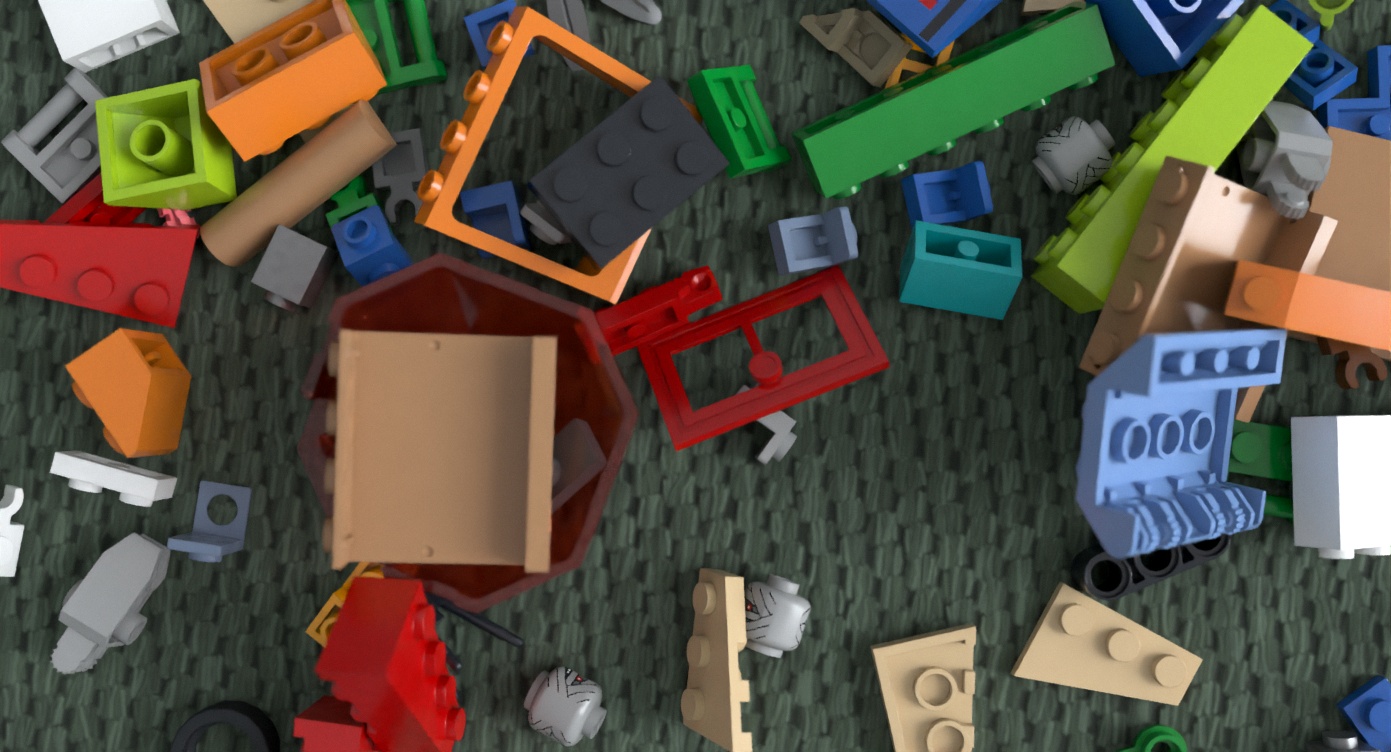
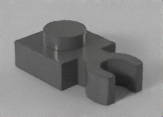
[372,128,429,226]

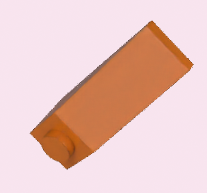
[1222,260,1391,351]

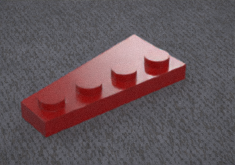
[0,219,200,328]

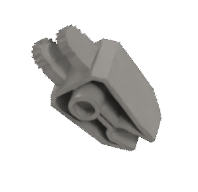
[1236,100,1333,220]
[50,532,171,674]

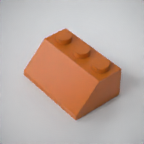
[199,0,387,162]

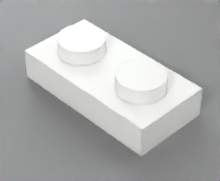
[50,450,177,507]

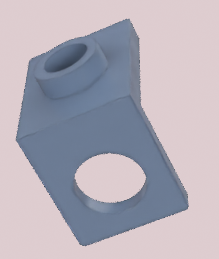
[167,481,252,562]

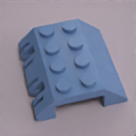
[1076,327,1287,559]

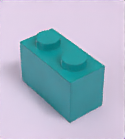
[899,220,1022,320]

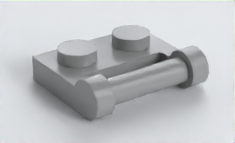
[1,67,108,204]

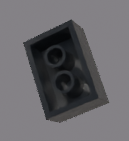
[527,75,730,270]

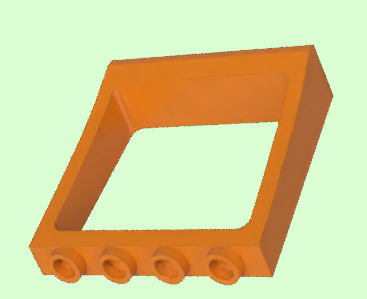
[414,6,703,305]

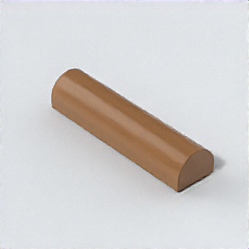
[200,100,397,267]

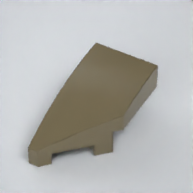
[799,8,913,88]

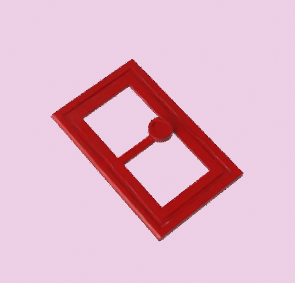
[637,265,890,451]

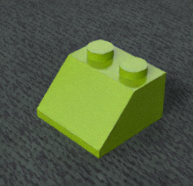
[95,79,237,210]

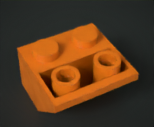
[65,328,192,458]

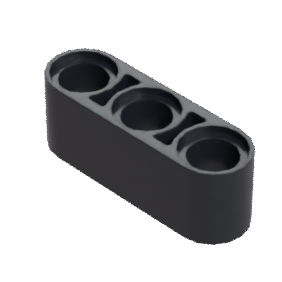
[1070,534,1232,601]

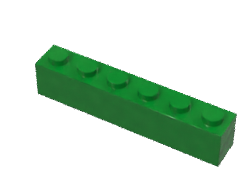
[791,1,1115,200]

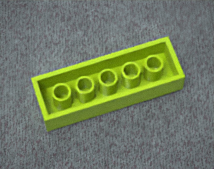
[1031,4,1314,314]

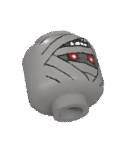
[1031,116,1115,195]
[744,574,811,658]
[524,666,607,746]

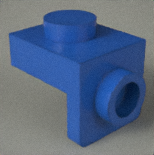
[901,161,993,230]
[331,205,418,297]

